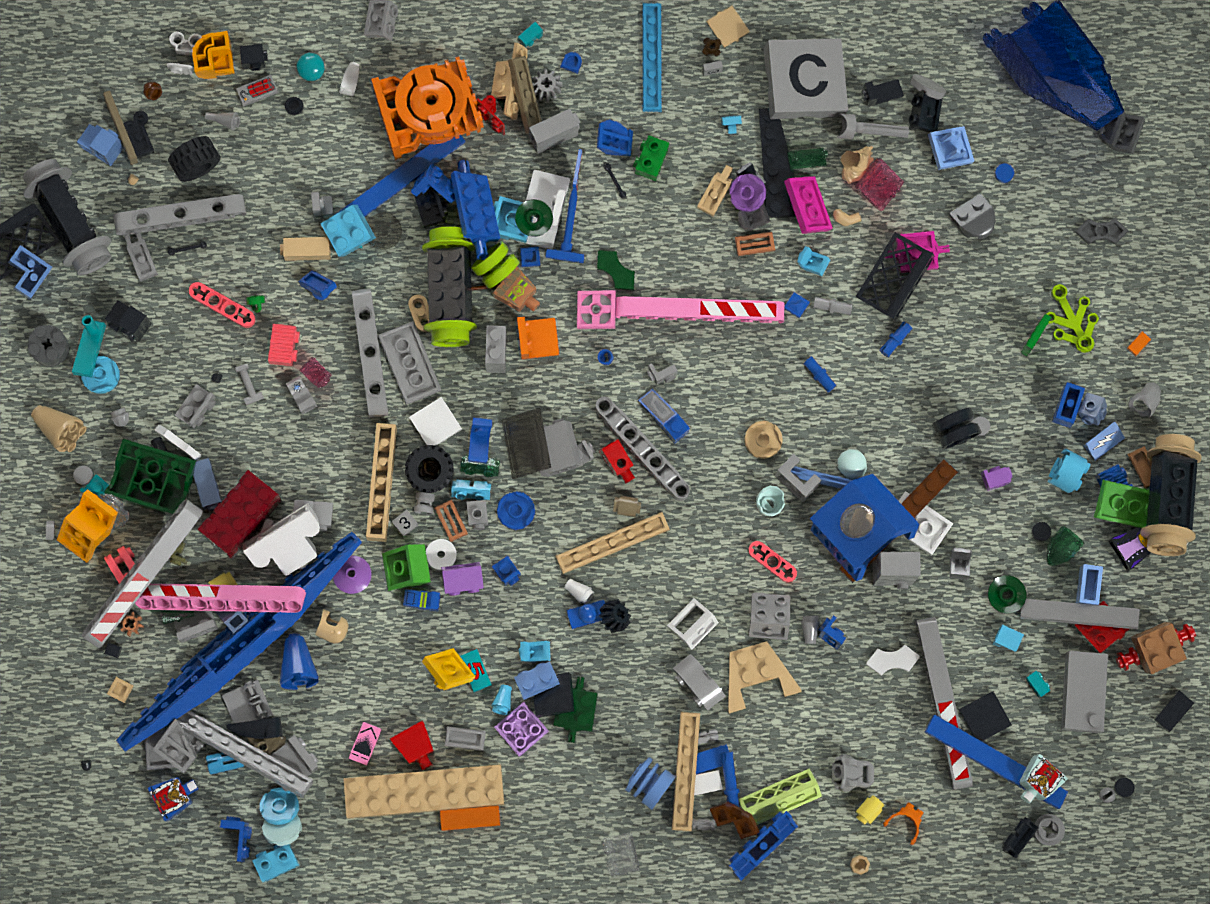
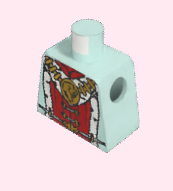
[1019,754,1068,804]

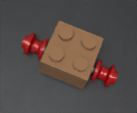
[1116,622,1196,674]

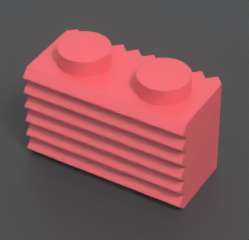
[268,324,300,366]

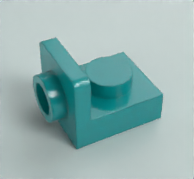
[80,474,109,499]

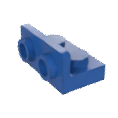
[818,616,846,650]

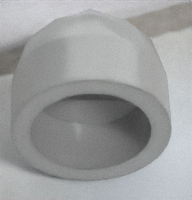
[1099,787,1115,803]

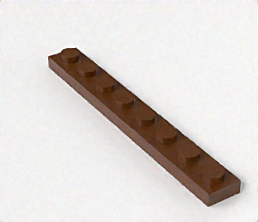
[839,459,958,583]

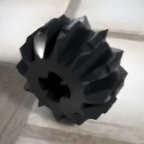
[598,599,631,633]

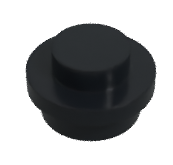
[285,97,304,116]

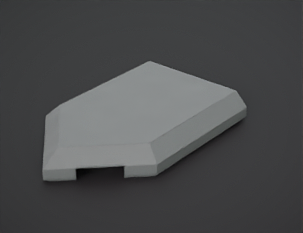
[145,729,204,770]

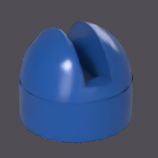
[598,349,614,365]

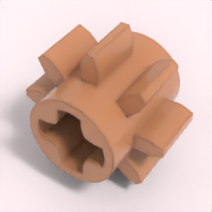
[120,612,144,637]

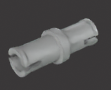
[813,297,853,316]

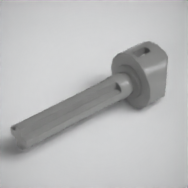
[837,113,909,140]

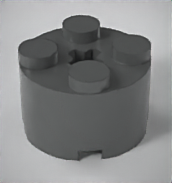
[28,325,70,367]

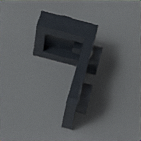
[861,79,904,107]

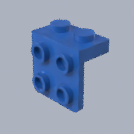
[220,816,252,862]

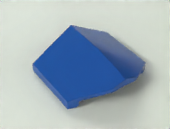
[597,120,633,156]

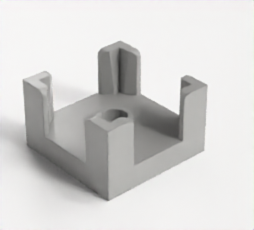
[775,454,822,502]

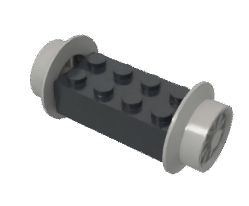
[23,159,112,276]

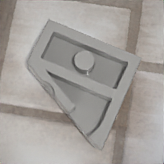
[153,719,197,773]

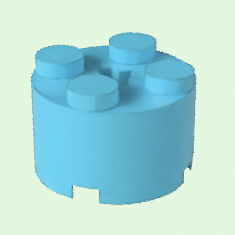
[1048,449,1090,493]

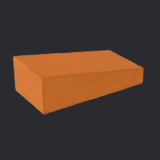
[1127,331,1151,356]

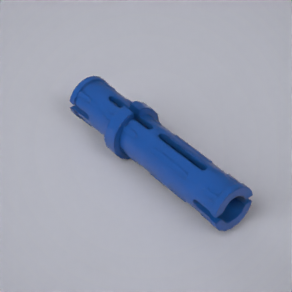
[721,751,740,808]

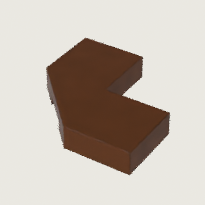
[710,802,760,839]

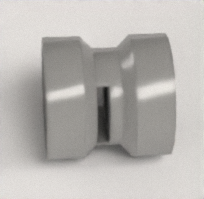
[414,492,435,515]

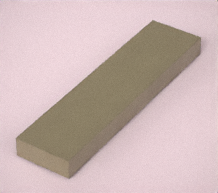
[508,56,542,134]
[103,90,138,165]

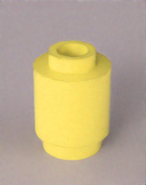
[208,572,237,585]
[856,795,884,825]

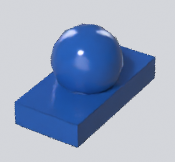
[298,270,337,300]
[567,600,605,629]

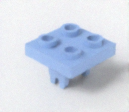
[928,126,974,170]

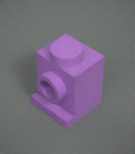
[981,466,1012,491]

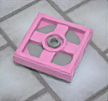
[577,290,616,329]

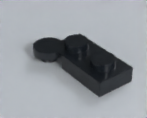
[123,111,154,159]

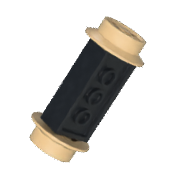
[1140,434,1202,556]

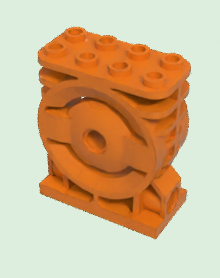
[371,56,484,160]

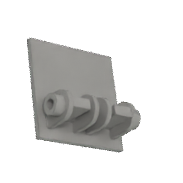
[222,680,273,723]

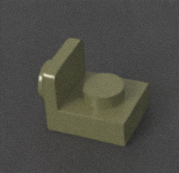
[169,539,188,566]

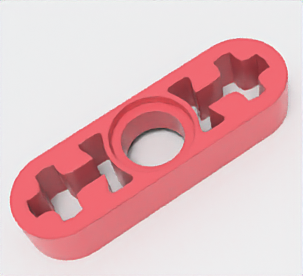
[748,541,797,583]

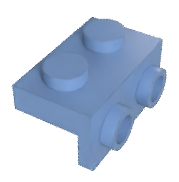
[514,662,560,700]

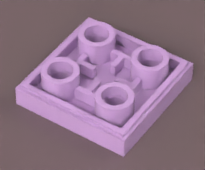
[494,702,549,757]

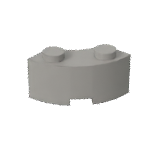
[673,654,725,711]

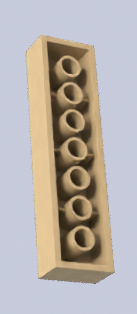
[344,765,504,819]

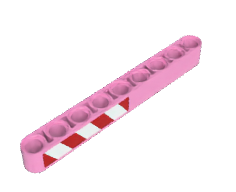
[616,296,785,323]
[135,584,306,613]

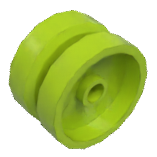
[471,241,520,289]

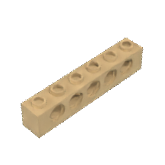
[366,423,397,542]

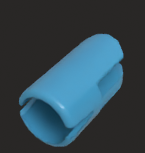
[206,752,244,775]

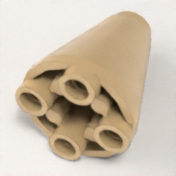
[31,405,87,452]

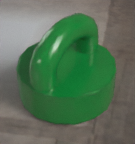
[246,295,265,313]

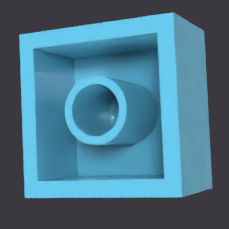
[320,205,376,257]

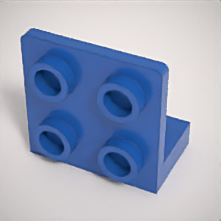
[411,164,455,203]

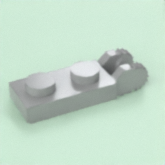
[124,233,158,282]

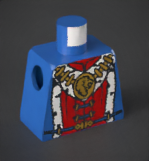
[148,777,199,822]

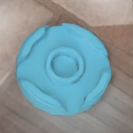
[81,356,120,394]
[260,787,299,825]

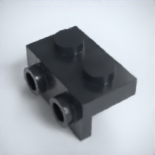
[414,186,448,228]

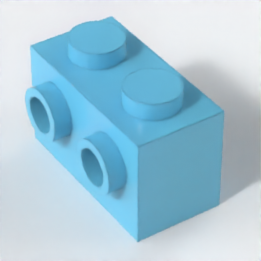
[252,844,300,883]

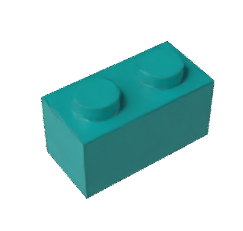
[518,22,543,48]
[1025,670,1051,698]

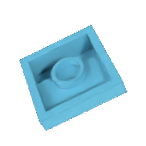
[494,196,534,243]

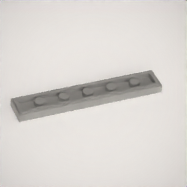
[1020,599,1140,629]

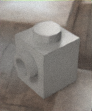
[467,500,488,530]

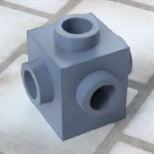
[1078,392,1107,426]

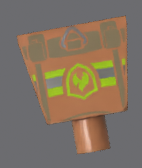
[493,267,540,312]

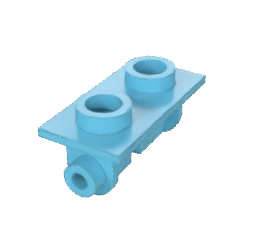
[452,479,491,501]

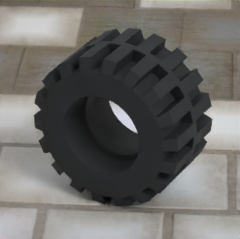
[168,136,221,182]
[405,445,454,493]

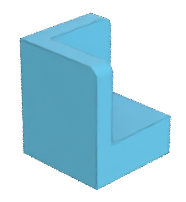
[993,625,1024,652]

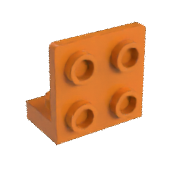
[517,317,559,359]

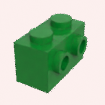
[633,135,670,181]

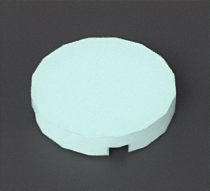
[262,815,302,846]

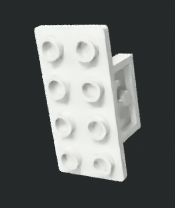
[516,170,570,249]

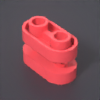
[104,546,135,584]

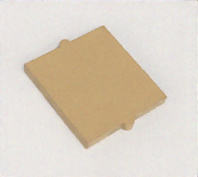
[706,6,750,48]

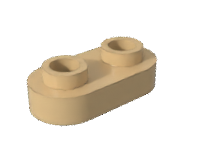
[408,295,429,332]

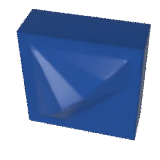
[784,292,810,318]

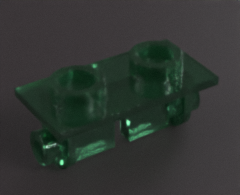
[787,148,828,170]
[460,454,500,477]

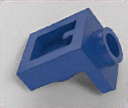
[492,556,521,586]

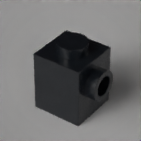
[240,44,268,71]

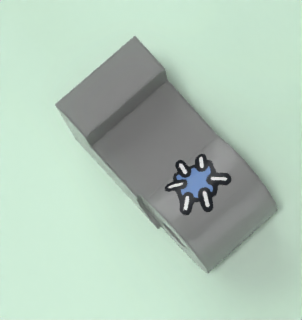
[286,376,318,415]

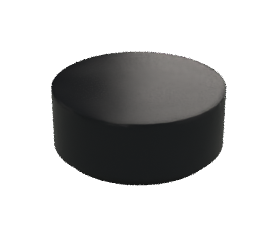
[1031,522,1052,542]
[1114,778,1135,798]

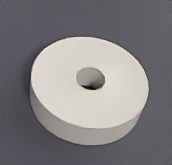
[426,539,457,570]

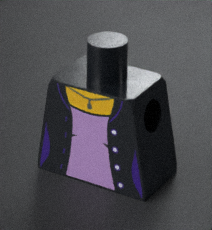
[1108,527,1151,572]

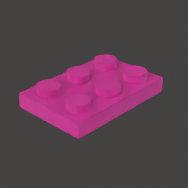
[784,176,833,234]

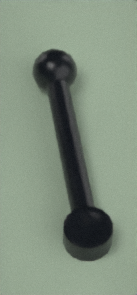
[604,164,626,198]
[168,241,207,256]

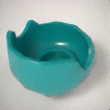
[297,53,325,81]

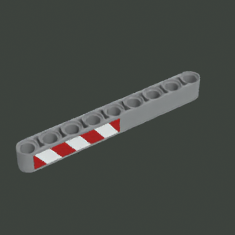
[82,499,203,648]
[915,617,973,790]

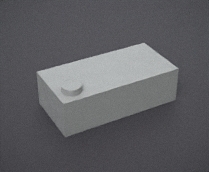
[872,552,921,589]
[1061,651,1108,734]

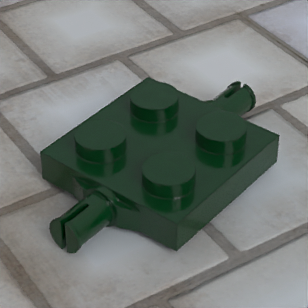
[553,676,598,743]

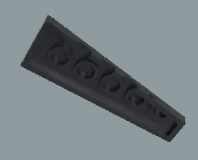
[759,108,796,218]

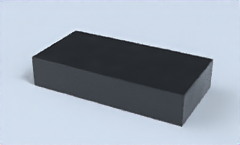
[1154,690,1194,732]

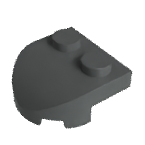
[1100,110,1145,154]
[949,194,996,239]

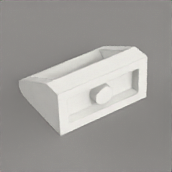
[667,598,719,650]

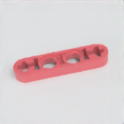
[189,282,255,328]

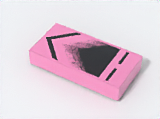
[349,722,382,766]

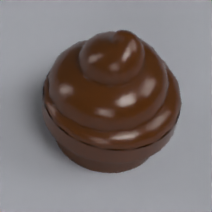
[143,81,162,100]

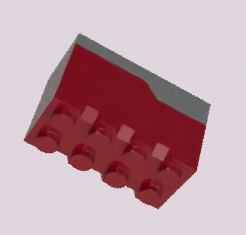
[197,470,282,560]

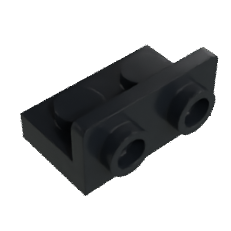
[908,91,943,133]

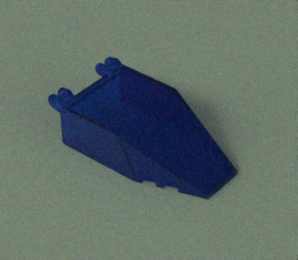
[982,0,1125,131]

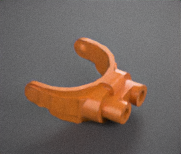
[883,802,924,845]

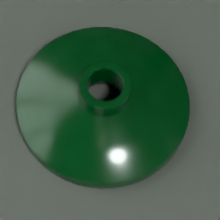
[515,199,553,237]
[988,575,1027,614]

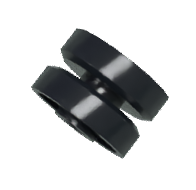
[932,407,982,449]

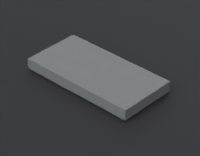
[378,321,442,405]

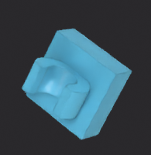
[721,115,742,134]

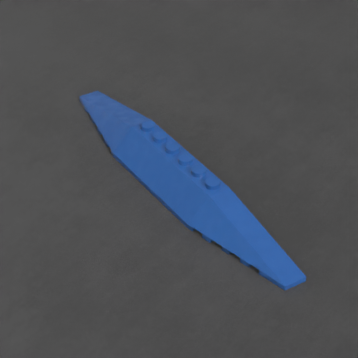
[116,532,362,752]

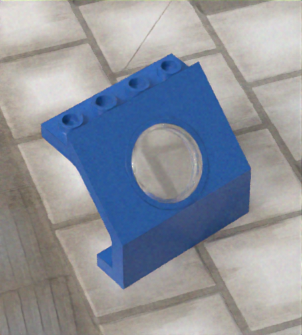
[810,474,920,581]

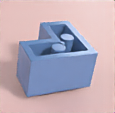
[77,124,123,166]
[8,245,52,300]

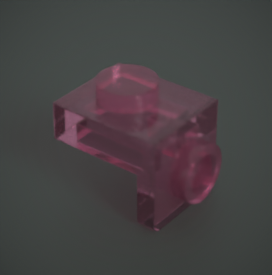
[299,357,332,388]

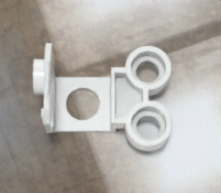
[167,32,202,75]

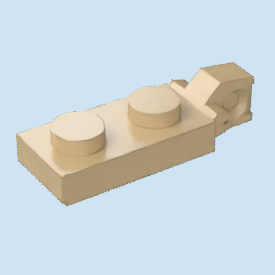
[697,165,733,217]

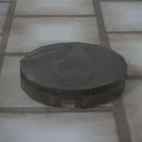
[367,212,402,250]

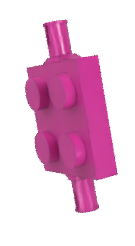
[885,231,950,273]

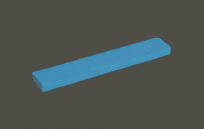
[642,3,662,112]

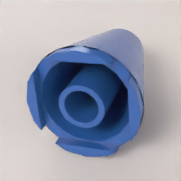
[280,633,319,690]

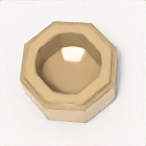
[850,855,870,875]

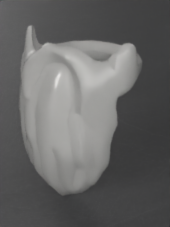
[1128,382,1161,418]

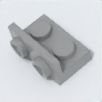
[364,0,398,41]
[175,384,216,429]

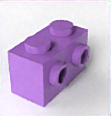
[441,562,484,596]

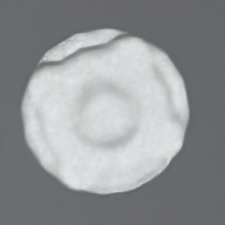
[98,494,129,528]

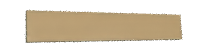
[556,512,670,574]
[672,712,700,831]

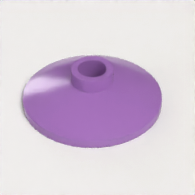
[333,555,371,594]

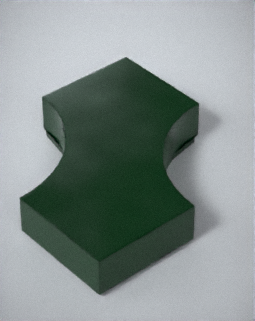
[597,250,635,291]

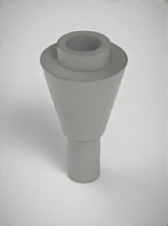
[205,112,240,131]

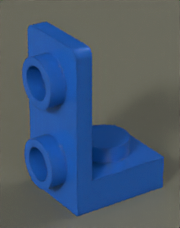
[468,418,492,464]

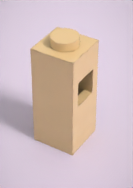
[280,237,331,261]

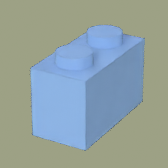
[1076,564,1103,605]

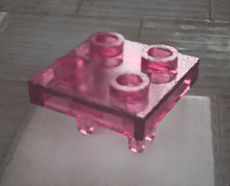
[855,158,904,211]

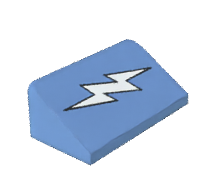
[1084,421,1125,461]

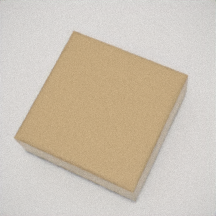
[107,677,134,703]

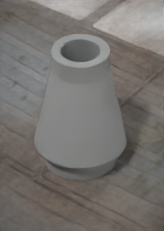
[801,616,820,644]

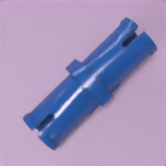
[879,321,912,358]
[804,356,836,393]

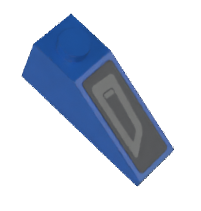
[638,389,690,444]

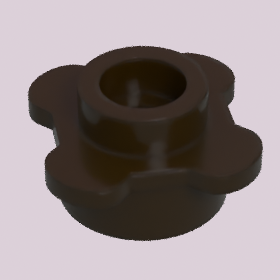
[702,37,722,57]
[419,459,440,480]

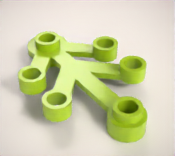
[1047,284,1099,353]

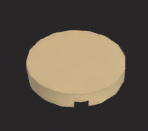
[744,421,783,459]

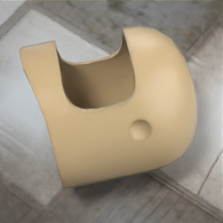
[315,609,349,643]

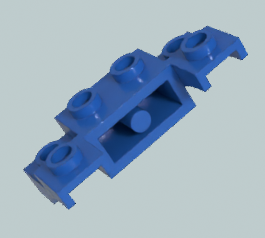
[728,811,798,881]

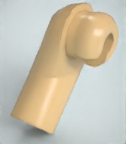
[833,209,861,226]

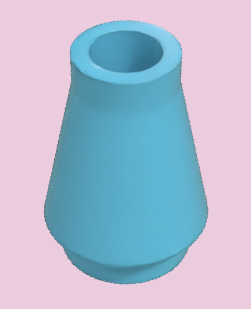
[491,685,512,715]

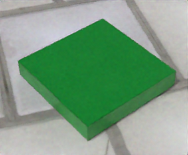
[1021,314,1052,357]

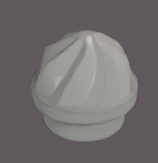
[110,407,129,426]

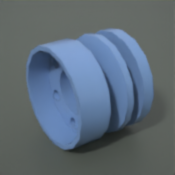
[625,757,676,810]

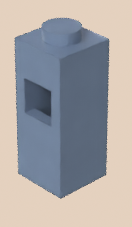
[194,458,222,511]

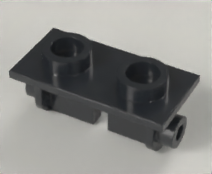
[1002,817,1039,859]

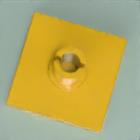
[422,648,475,690]

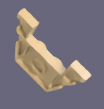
[728,641,802,714]

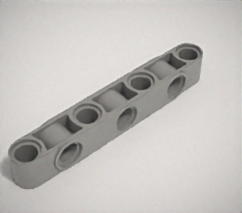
[113,194,247,235]
[352,288,389,418]
[596,397,690,501]

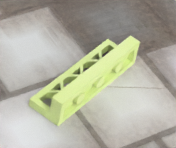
[739,769,822,825]

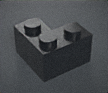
[105,300,152,342]

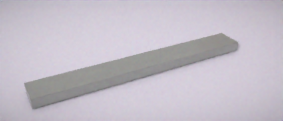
[171,711,313,798]

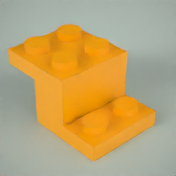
[57,489,118,563]

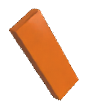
[440,806,500,831]

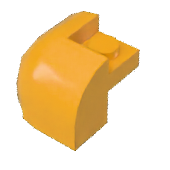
[192,31,235,79]

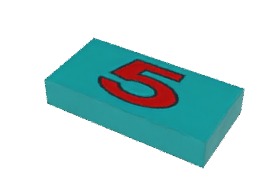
[460,649,492,692]

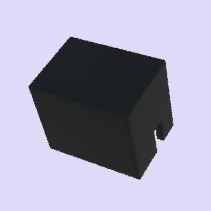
[104,643,122,658]

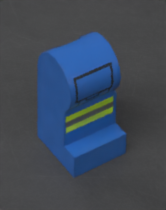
[403,590,441,612]

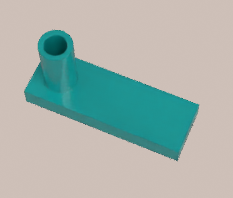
[72,315,106,378]

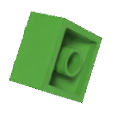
[382,544,431,591]

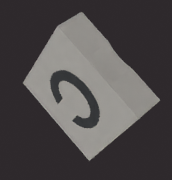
[763,39,848,119]

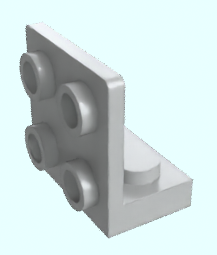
[749,593,790,640]
[169,610,218,643]

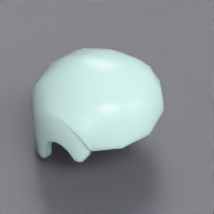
[837,449,867,479]
[756,486,785,517]

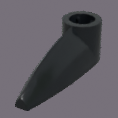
[226,717,283,739]

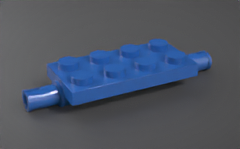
[451,160,500,260]

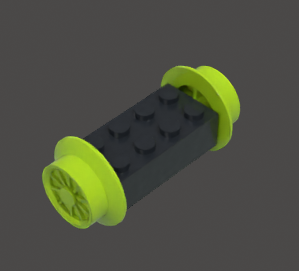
[422,227,477,347]

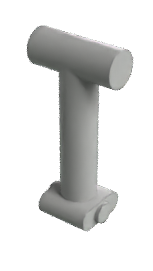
[235,364,264,405]

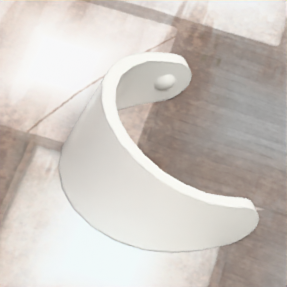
[340,62,359,96]

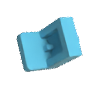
[797,246,830,276]
[519,641,550,662]

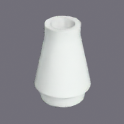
[564,579,594,604]

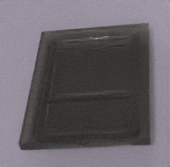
[502,408,551,479]

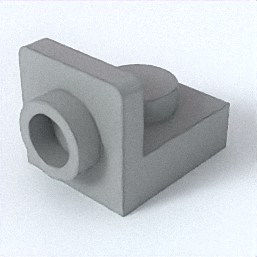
[311,192,333,217]
[573,440,595,470]

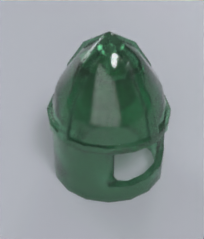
[1046,525,1085,566]

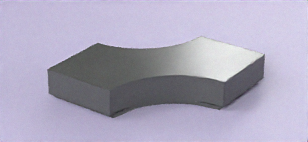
[1075,218,1129,245]

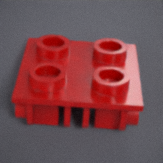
[477,95,505,135]
[1074,600,1129,653]

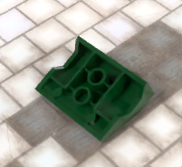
[104,439,197,516]

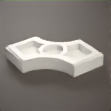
[155,425,202,461]
[866,645,920,676]

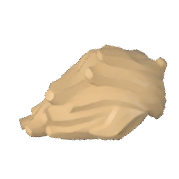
[840,146,874,184]

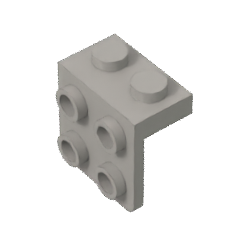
[270,735,319,791]

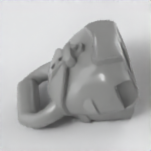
[832,754,874,792]

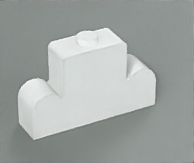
[243,503,320,575]

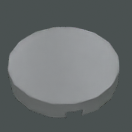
[910,74,946,99]

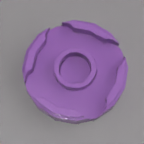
[730,174,766,212]

